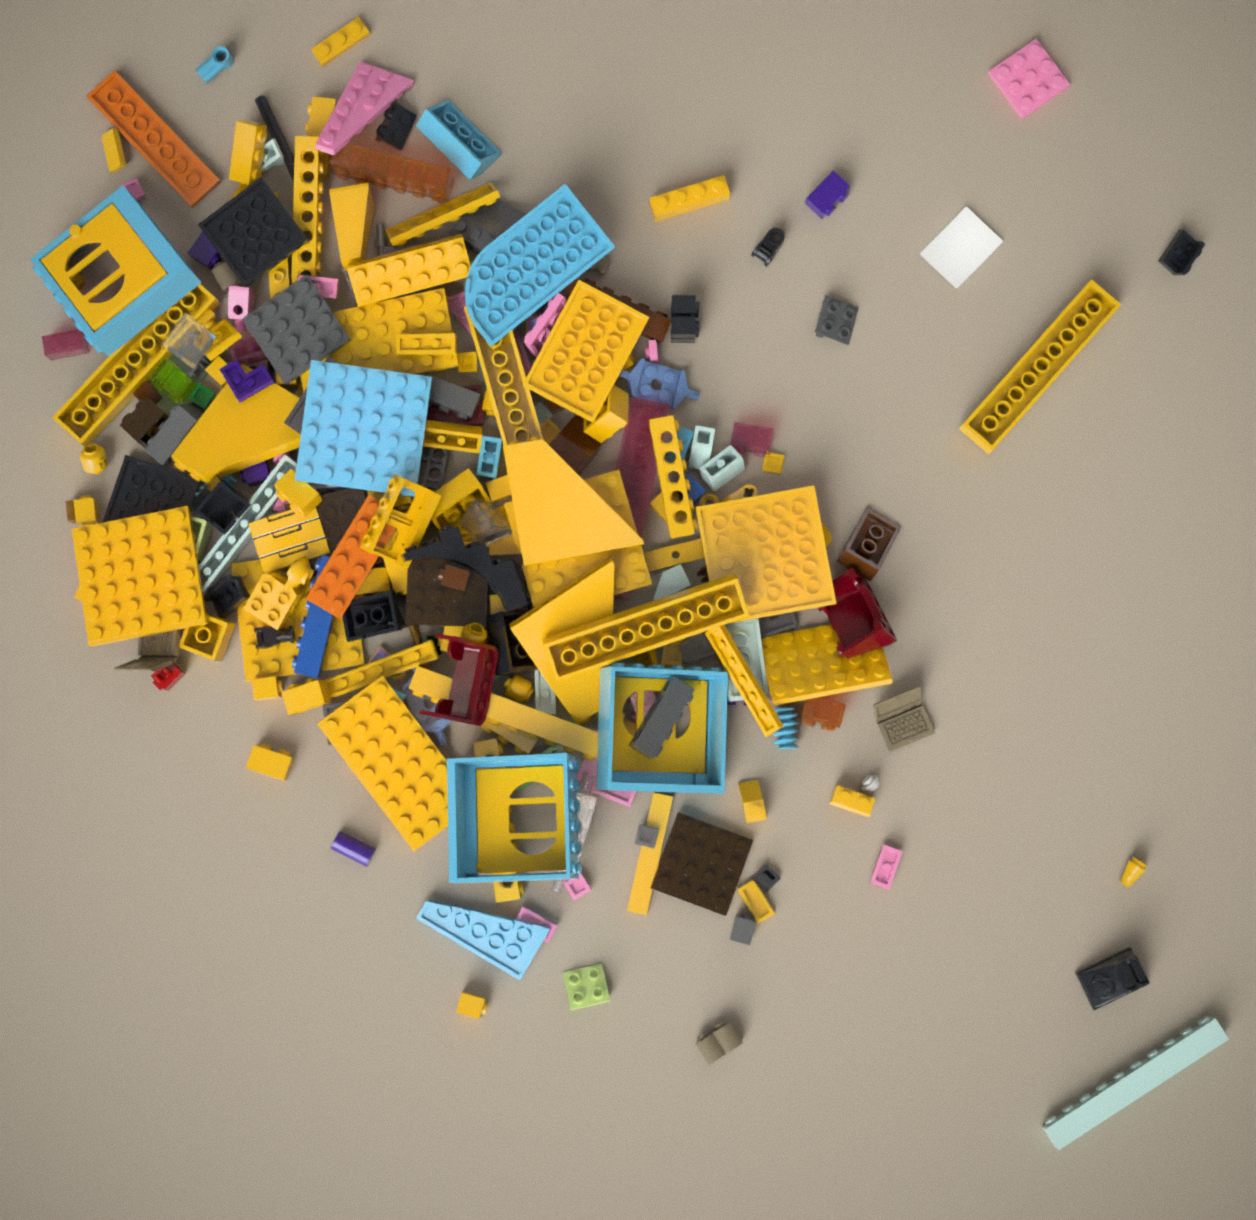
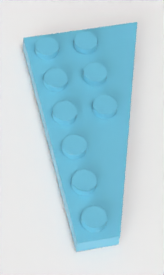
[416,900,551,980]

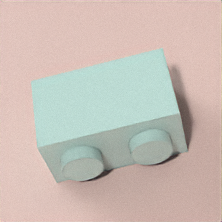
[699,445,745,492]

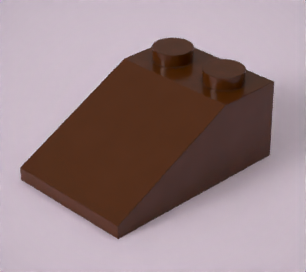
[550,415,607,476]
[836,508,901,581]

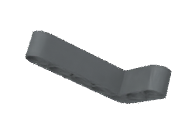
[421,446,449,491]

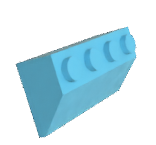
[416,100,502,180]

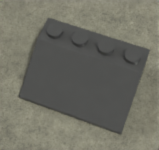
[450,199,526,254]

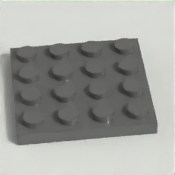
[242,274,352,385]

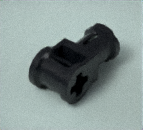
[254,625,295,649]

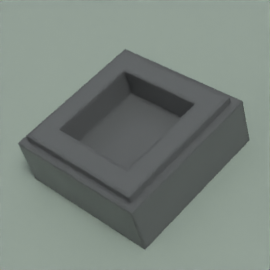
[635,824,659,849]

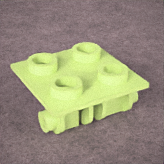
[563,963,610,1010]

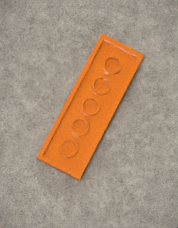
[305,495,396,619]

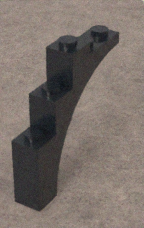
[401,524,528,611]

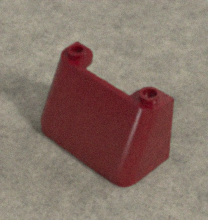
[817,568,897,659]

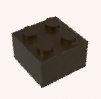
[120,397,169,449]

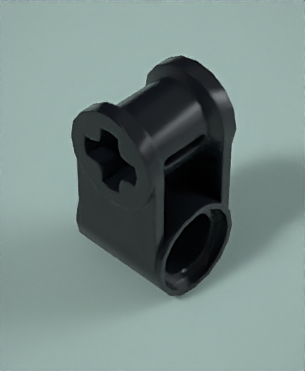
[751,228,785,267]

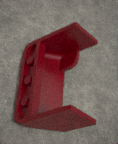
[419,634,499,726]

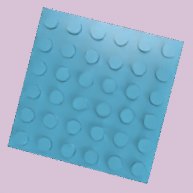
[295,360,432,497]

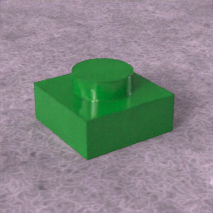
[188,382,216,410]

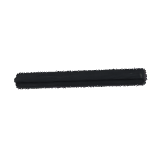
[255,96,295,182]

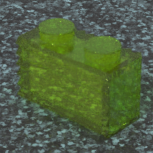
[150,360,197,404]

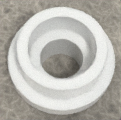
[861,775,880,793]

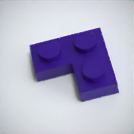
[219,359,274,403]

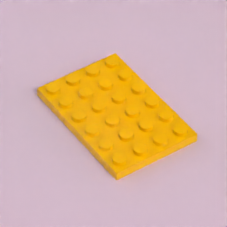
[522,280,649,423]
[761,624,892,706]

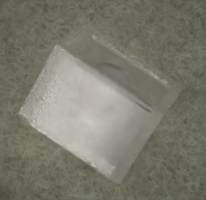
[162,313,217,369]
[460,499,512,545]

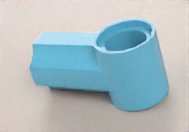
[195,46,234,83]

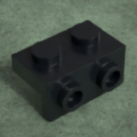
[375,104,417,150]
[1158,229,1205,275]
[204,575,250,618]

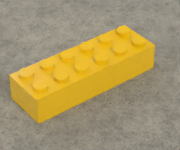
[346,234,471,307]

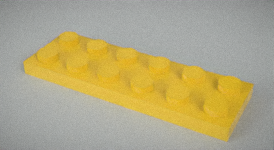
[385,182,500,246]

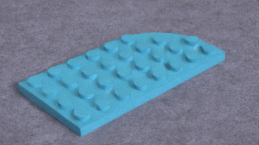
[465,184,615,347]

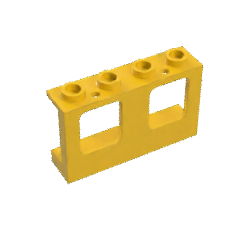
[360,474,442,569]

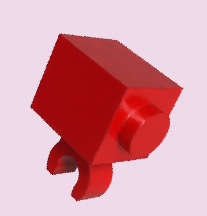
[151,663,185,691]

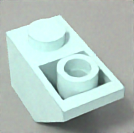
[688,426,715,470]
[653,564,691,601]

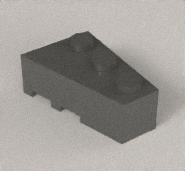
[145,403,205,466]

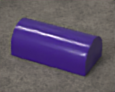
[331,831,376,867]

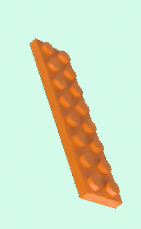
[86,70,221,208]

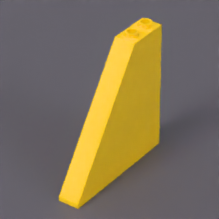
[171,363,301,483]
[503,437,644,567]
[509,557,614,725]

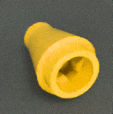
[1120,856,1147,888]

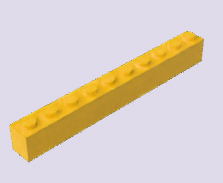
[409,666,598,761]

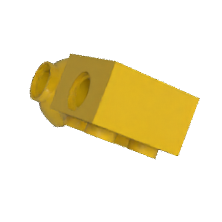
[244,556,314,630]

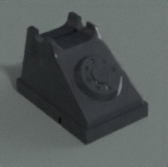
[342,591,413,642]
[1075,947,1150,1010]

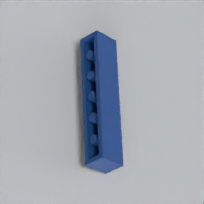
[292,555,334,678]

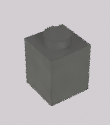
[730,913,756,945]

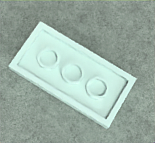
[723,619,769,702]

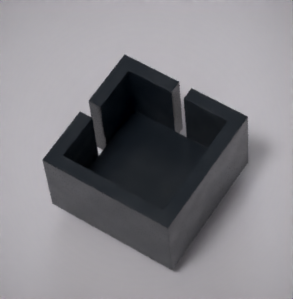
[671,295,699,343]
[190,474,251,535]

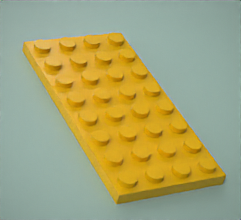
[301,288,460,393]
[317,675,448,851]

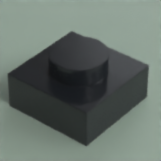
[752,864,781,893]

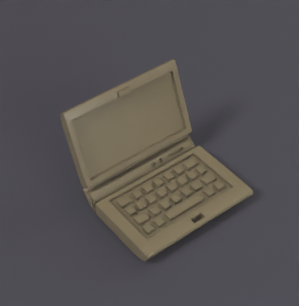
[114,629,180,671]
[873,685,935,752]

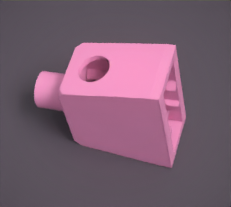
[228,286,256,332]

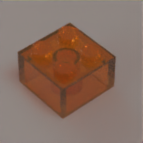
[798,697,846,732]

